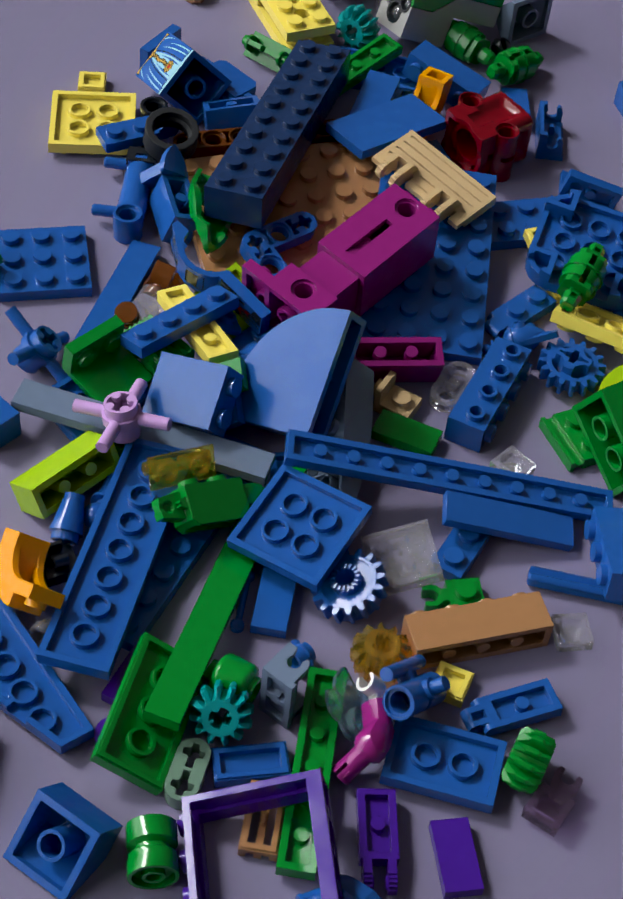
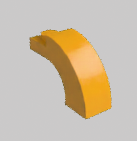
[413,66,454,139]
[0,527,66,617]

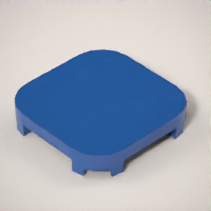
[525,189,623,311]

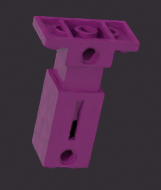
[242,183,440,329]

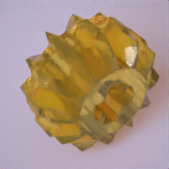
[349,622,412,684]

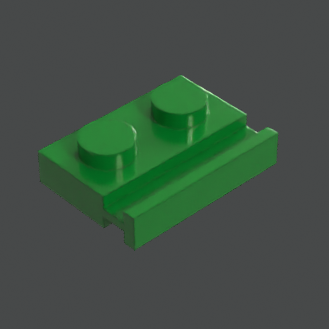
[538,409,597,473]

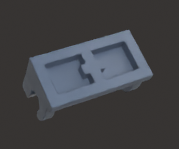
[259,642,310,730]

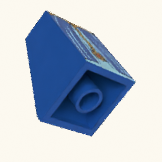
[136,32,232,125]

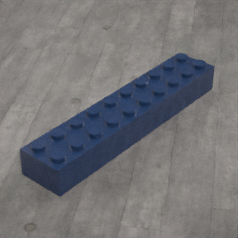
[204,40,351,229]

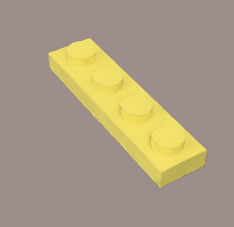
[157,284,239,364]

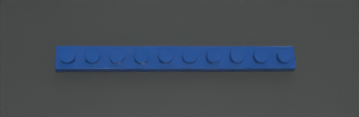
[283,429,613,521]

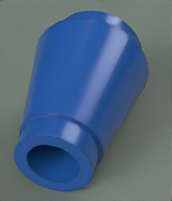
[49,492,85,546]

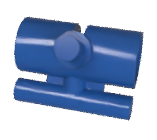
[380,654,450,721]

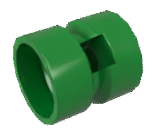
[125,814,180,890]

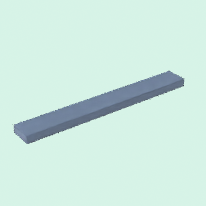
[11,378,275,486]

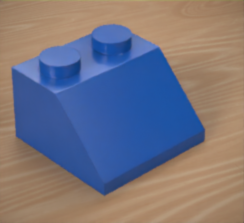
[3,782,123,899]

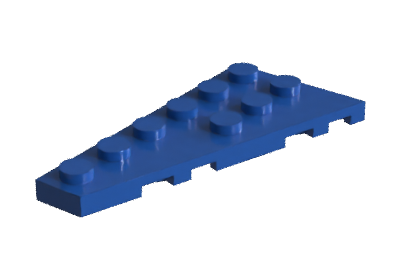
[0,598,94,754]

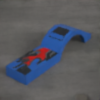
[171,220,271,335]

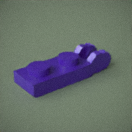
[356,788,400,895]

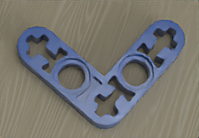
[239,211,317,276]

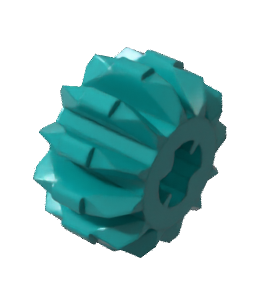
[336,4,381,49]
[189,679,255,747]

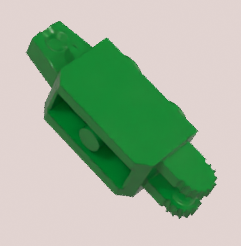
[151,474,264,534]

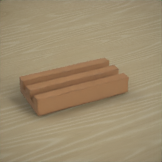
[237,779,286,862]

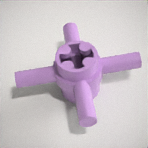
[72,378,172,453]

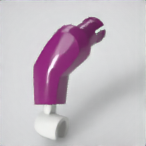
[332,672,395,785]

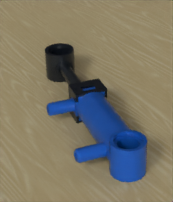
[91,96,168,245]

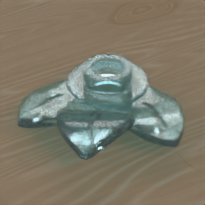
[325,667,369,742]

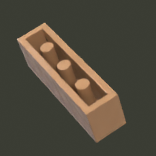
[400,591,554,670]

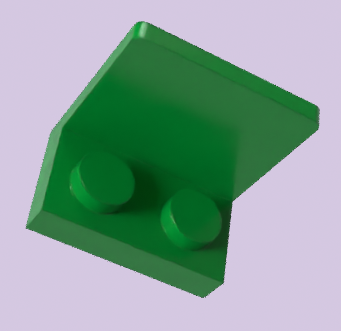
[62,315,153,402]

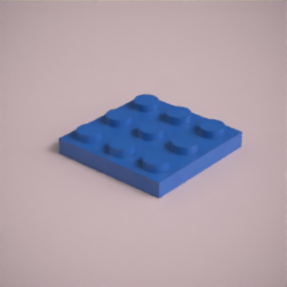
[0,226,93,302]
[226,464,372,593]

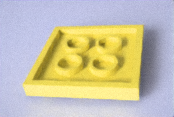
[48,90,136,156]

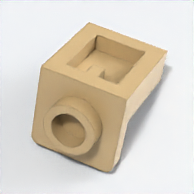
[373,370,423,419]

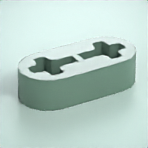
[164,738,211,810]

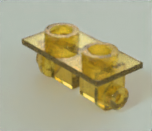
[142,444,216,491]

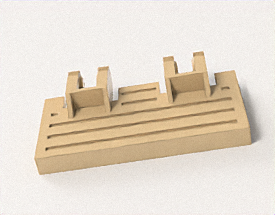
[371,130,497,230]

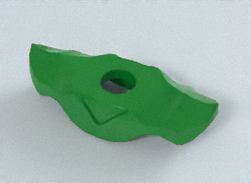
[187,168,232,254]

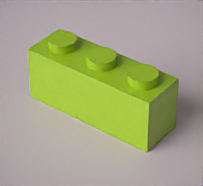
[9,430,120,519]

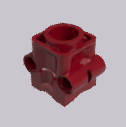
[441,91,533,182]

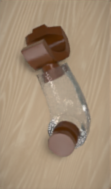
[114,260,185,331]

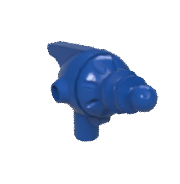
[482,320,559,356]

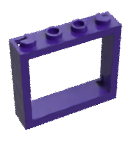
[177,768,344,899]

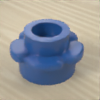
[291,639,316,671]

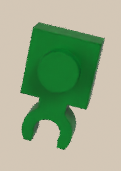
[421,578,484,611]

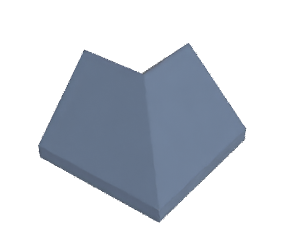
[496,0,553,46]

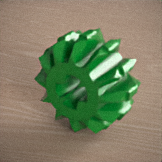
[501,726,556,794]

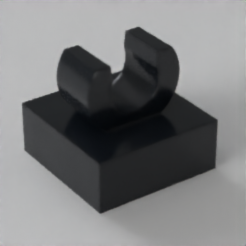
[43,540,77,588]

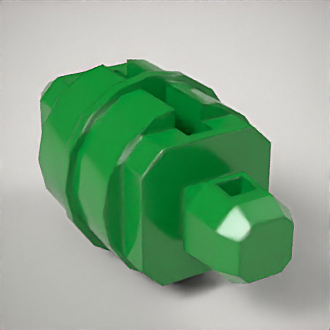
[443,20,496,66]
[486,46,544,86]
[557,242,608,312]

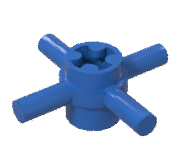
[5,306,70,382]

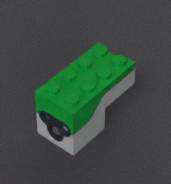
[376,0,504,48]

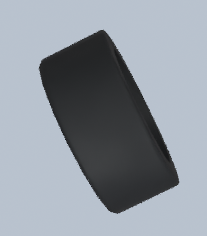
[143,107,200,161]

